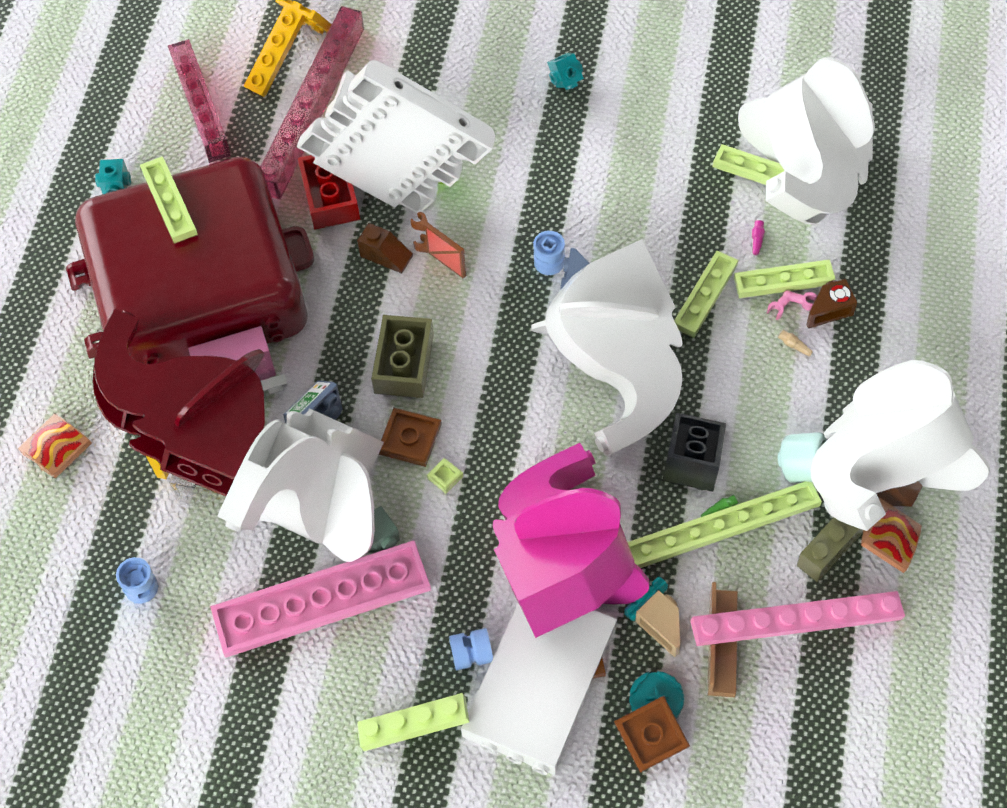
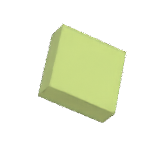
[427,458,464,494]

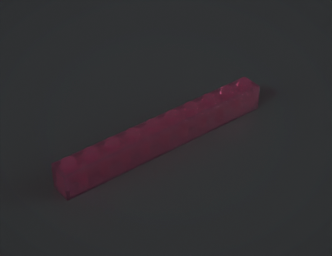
[260,6,364,200]

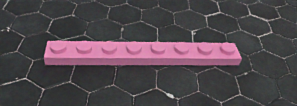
[690,591,905,646]

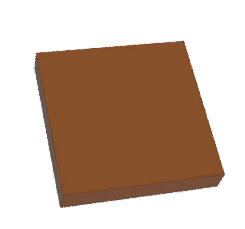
[378,407,442,467]
[614,696,690,773]

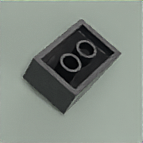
[662,412,726,492]

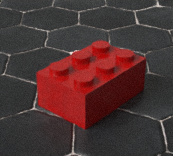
[298,155,360,230]

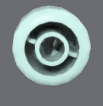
[778,432,827,483]

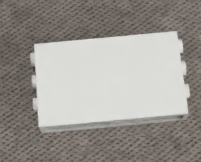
[461,603,617,775]

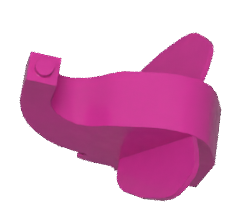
[493,443,650,638]

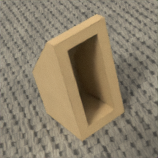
[635,590,680,657]

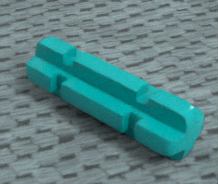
[624,577,668,621]

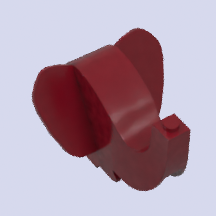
[92,308,265,496]

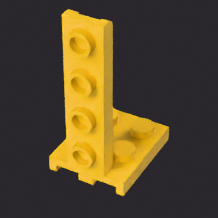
[244,0,336,97]

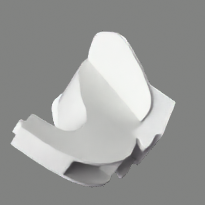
[738,57,875,225]
[531,239,682,456]
[810,360,990,531]
[217,409,384,562]

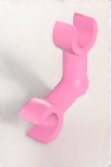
[767,290,817,320]

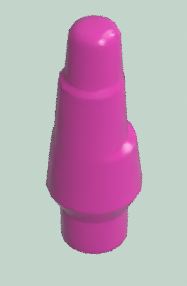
[752,220,765,255]

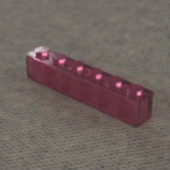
[168,39,231,163]

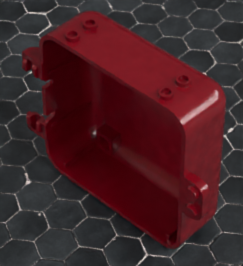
[66,157,314,365]

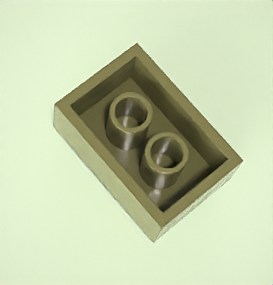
[371,315,434,398]

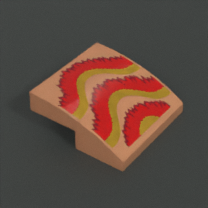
[18,413,92,478]
[861,498,922,573]

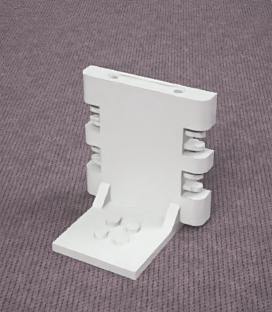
[297,60,495,213]

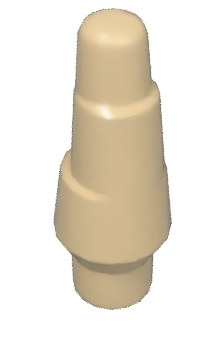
[778,329,813,356]

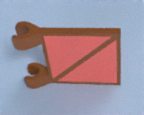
[410,212,466,279]

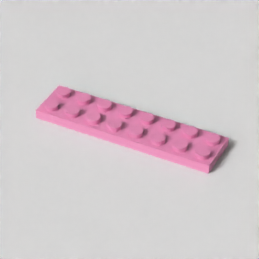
[210,540,431,658]

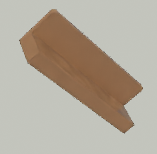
[707,582,738,697]

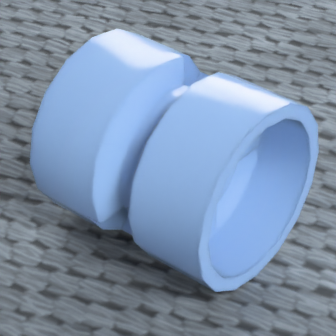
[533,231,565,275]
[116,557,158,604]
[449,628,493,671]

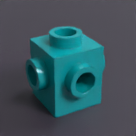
[547,53,584,90]
[95,159,131,194]

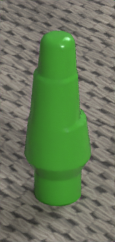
[701,495,738,517]

